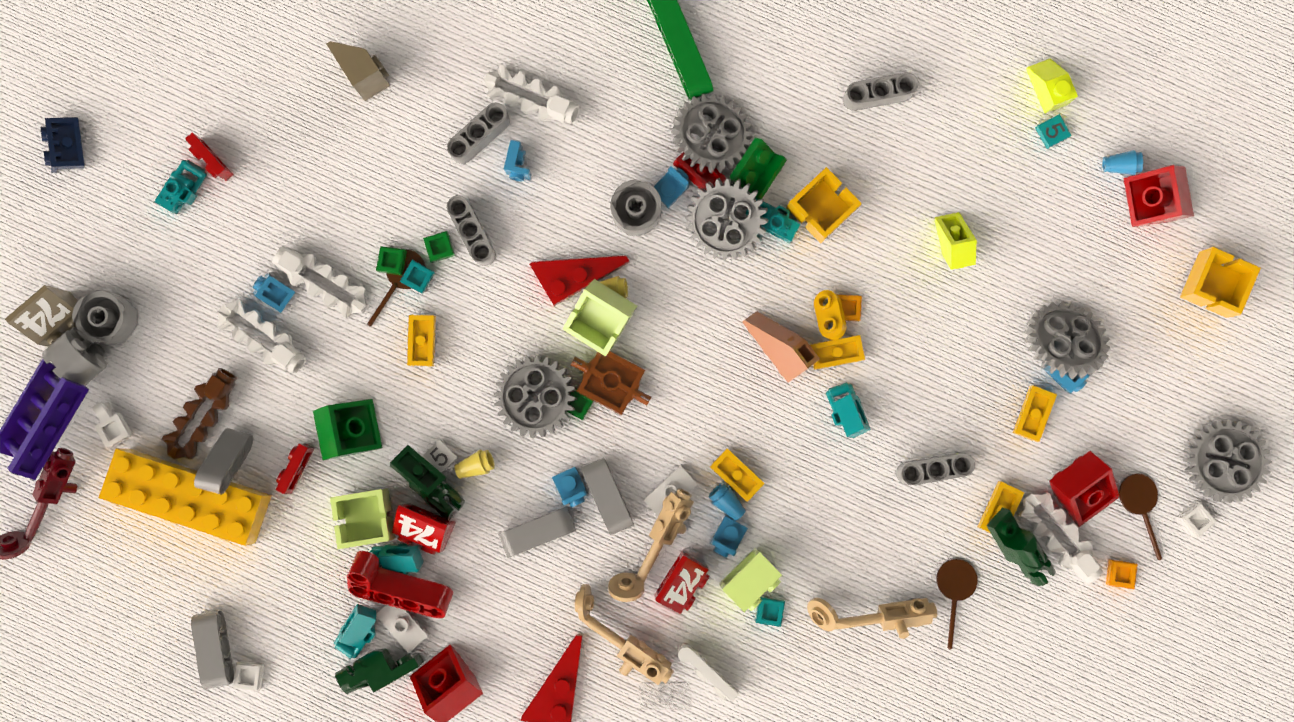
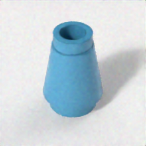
[1102,150,1143,175]
[708,483,746,521]

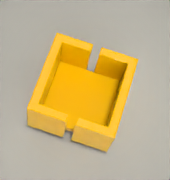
[786,167,862,244]
[1180,247,1261,318]

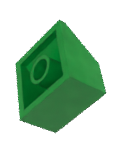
[313,399,382,461]

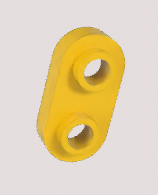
[814,290,847,340]

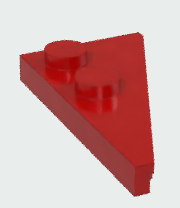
[529,256,630,306]
[521,634,583,722]

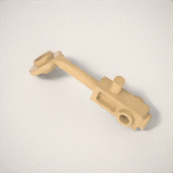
[608,488,694,602]
[575,584,674,685]
[807,597,937,639]

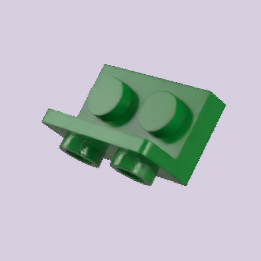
[730,137,787,200]

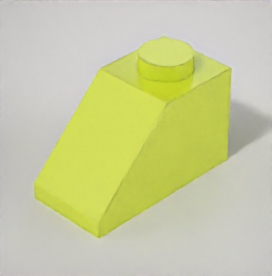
[1026,58,1078,114]
[935,212,977,270]

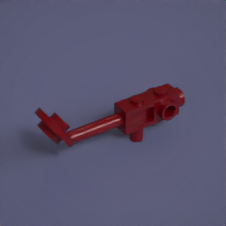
[0,448,77,560]

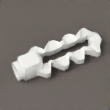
[484,65,579,124]
[272,246,367,318]
[217,299,306,374]
[1018,492,1103,584]

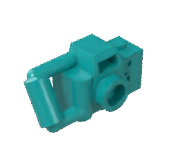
[154,160,207,215]
[745,199,800,244]
[826,382,871,438]
[370,543,424,575]
[334,604,377,659]

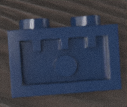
[40,117,85,173]

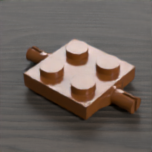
[570,351,652,416]

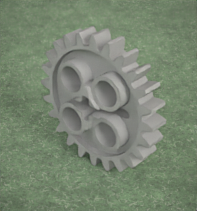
[671,93,753,173]
[685,177,768,261]
[1024,301,1110,379]
[494,355,577,438]
[1183,419,1272,503]

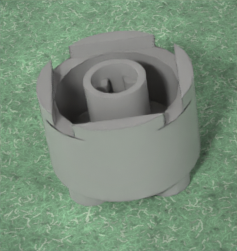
[610,180,661,236]
[72,291,138,345]
[42,327,108,386]

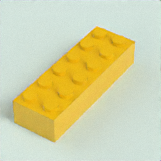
[98,449,272,546]

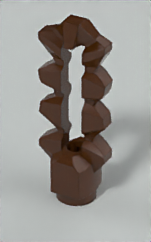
[161,368,237,459]

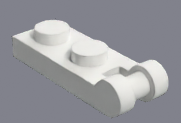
[678,643,739,702]

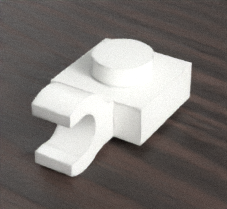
[92,402,133,448]

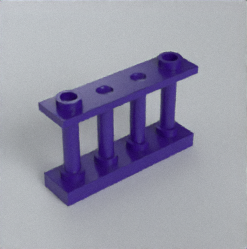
[0,359,89,480]

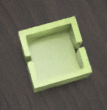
[563,279,637,356]
[330,488,396,549]
[719,548,782,613]

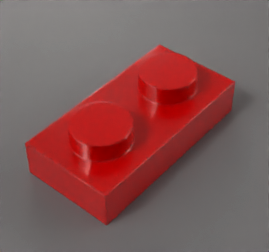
[185,132,234,181]
[673,152,727,191]
[275,443,315,494]

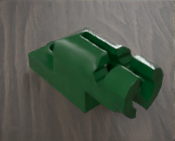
[390,445,465,521]
[986,507,1056,586]
[335,648,424,695]

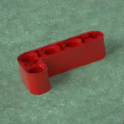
[347,551,453,619]

